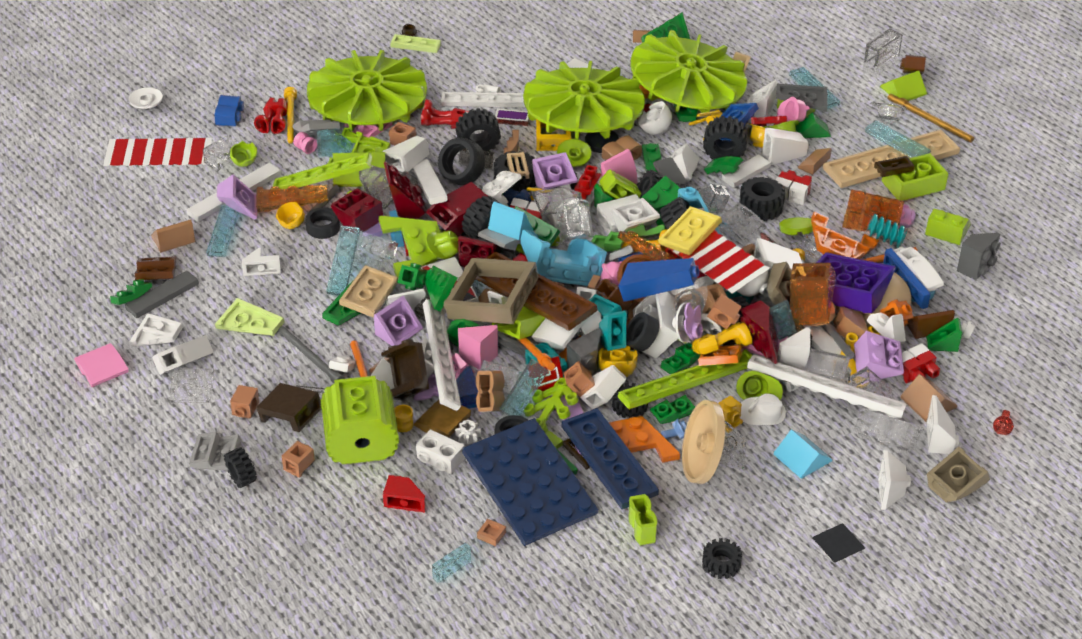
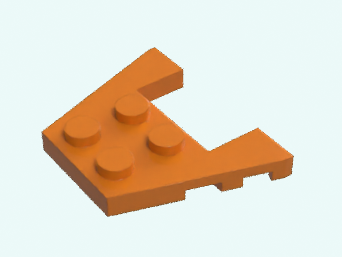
[811,212,879,259]
[609,416,680,463]

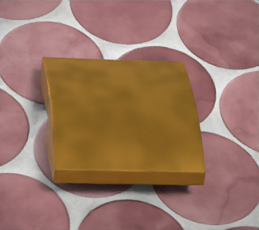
[414,400,471,438]

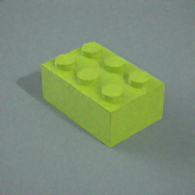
[882,153,948,202]

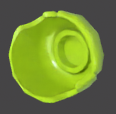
[230,141,257,167]

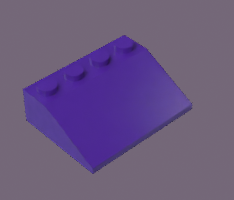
[801,253,895,314]

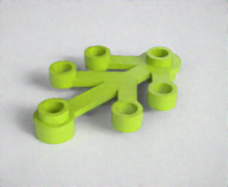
[522,377,579,433]

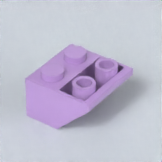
[854,331,904,380]

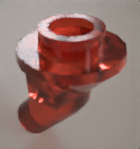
[993,410,1014,435]

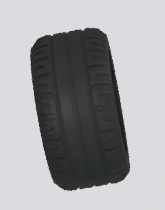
[437,137,485,185]

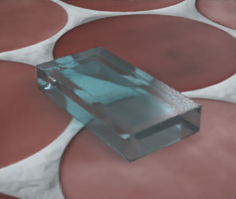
[432,543,471,583]

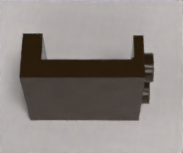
[381,339,429,400]
[256,383,322,432]

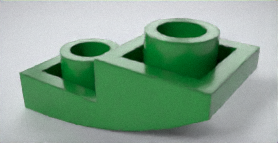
[704,156,743,175]
[110,279,152,305]
[660,342,701,374]
[650,395,695,424]

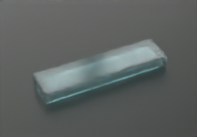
[789,67,840,109]
[865,120,931,158]
[206,205,239,257]
[326,226,360,296]

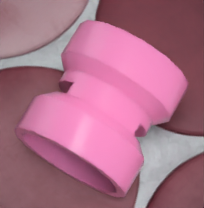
[293,132,318,154]

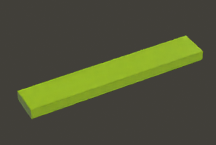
[272,152,372,194]

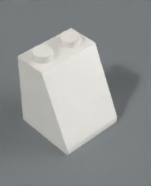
[754,238,808,291]

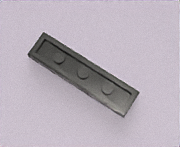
[125,271,199,318]

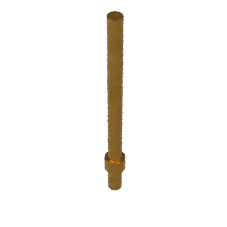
[887,94,974,143]

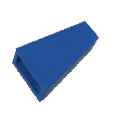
[619,258,699,301]

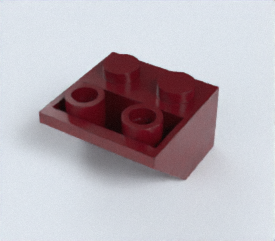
[330,188,383,236]
[458,236,501,267]

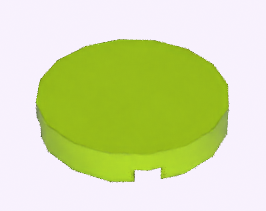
[779,217,813,235]

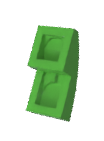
[626,224,665,238]
[591,231,628,252]

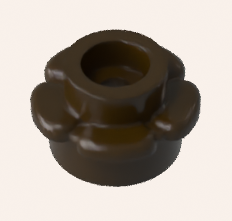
[402,24,417,36]

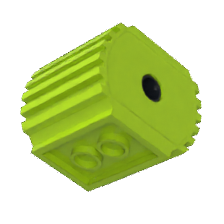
[321,376,399,464]

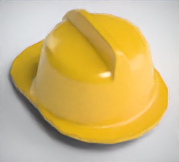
[748,123,765,148]

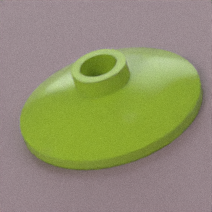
[557,139,591,167]

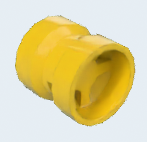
[394,404,414,433]

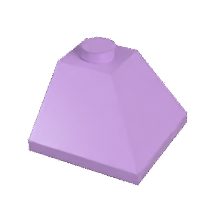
[217,174,257,220]

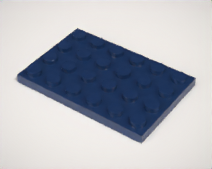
[462,418,599,546]

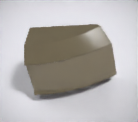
[767,261,804,317]
[927,447,990,502]

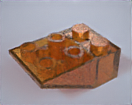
[842,189,904,231]
[790,263,836,325]

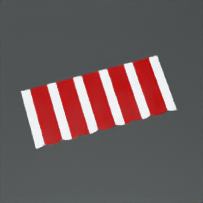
[103,138,212,166]
[669,230,770,293]

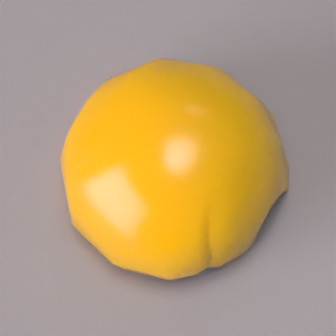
[276,202,305,229]

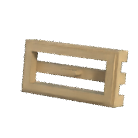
[507,152,529,179]

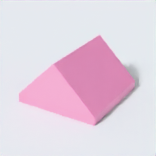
[458,325,498,370]

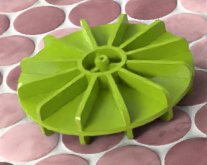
[630,30,748,113]
[307,50,427,131]
[523,60,645,140]

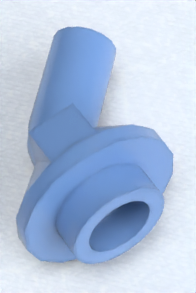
[661,419,687,439]

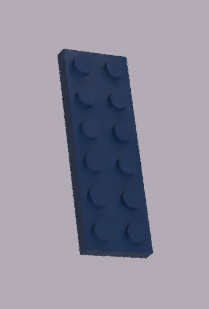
[561,408,659,510]

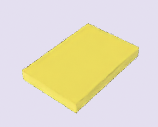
[658,206,722,256]

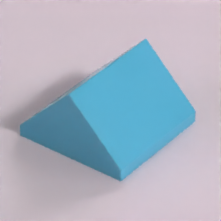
[488,202,534,240]
[774,429,832,479]

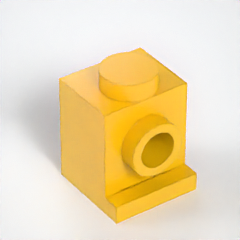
[718,395,743,432]

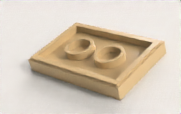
[339,265,398,318]

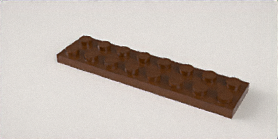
[475,252,598,331]

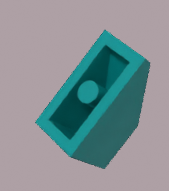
[599,311,626,351]

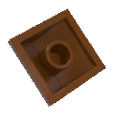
[907,310,955,339]

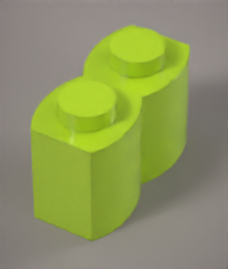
[628,494,657,545]

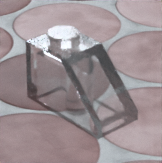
[848,367,892,399]

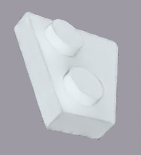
[130,313,183,346]

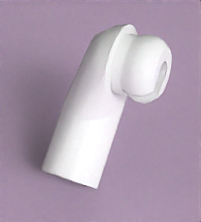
[476,84,501,93]

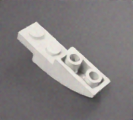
[894,246,944,291]

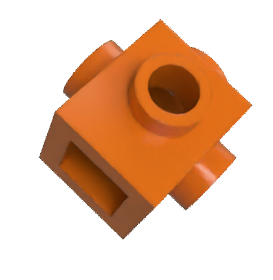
[880,299,914,326]

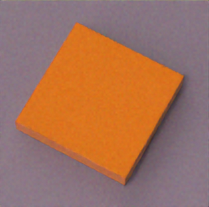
[698,344,744,366]

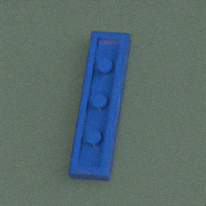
[883,248,931,309]

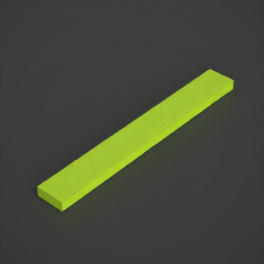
[618,349,753,409]

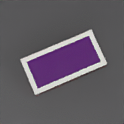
[495,109,529,126]

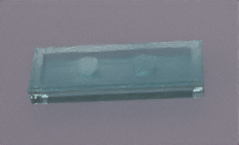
[499,359,548,416]

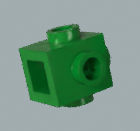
[397,263,428,291]

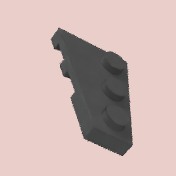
[776,83,827,112]

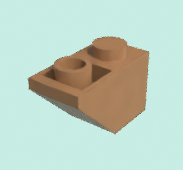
[833,306,868,340]

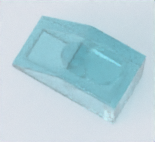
[317,130,353,157]

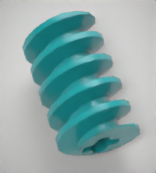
[866,214,908,248]

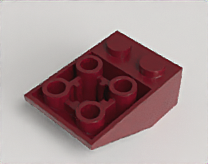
[384,161,426,219]
[426,182,488,237]
[740,300,778,364]

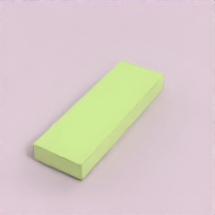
[390,34,441,53]

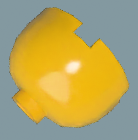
[598,345,638,378]

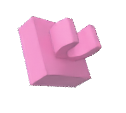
[452,353,475,380]

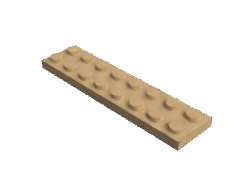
[823,129,960,188]

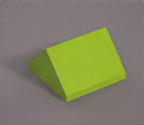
[880,71,927,101]

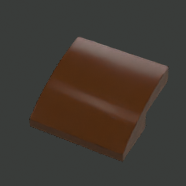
[134,256,176,280]

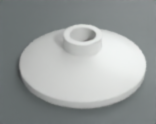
[129,88,163,109]
[672,303,690,342]

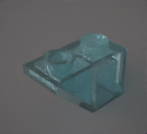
[770,300,796,340]

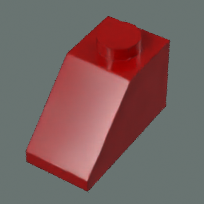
[383,475,426,513]

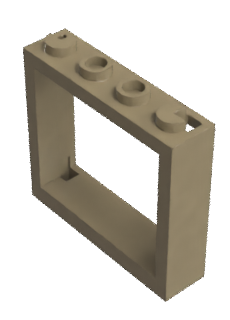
[444,258,539,324]

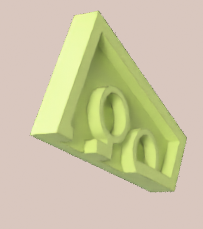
[215,298,285,336]

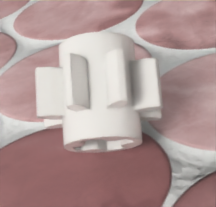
[455,420,481,445]

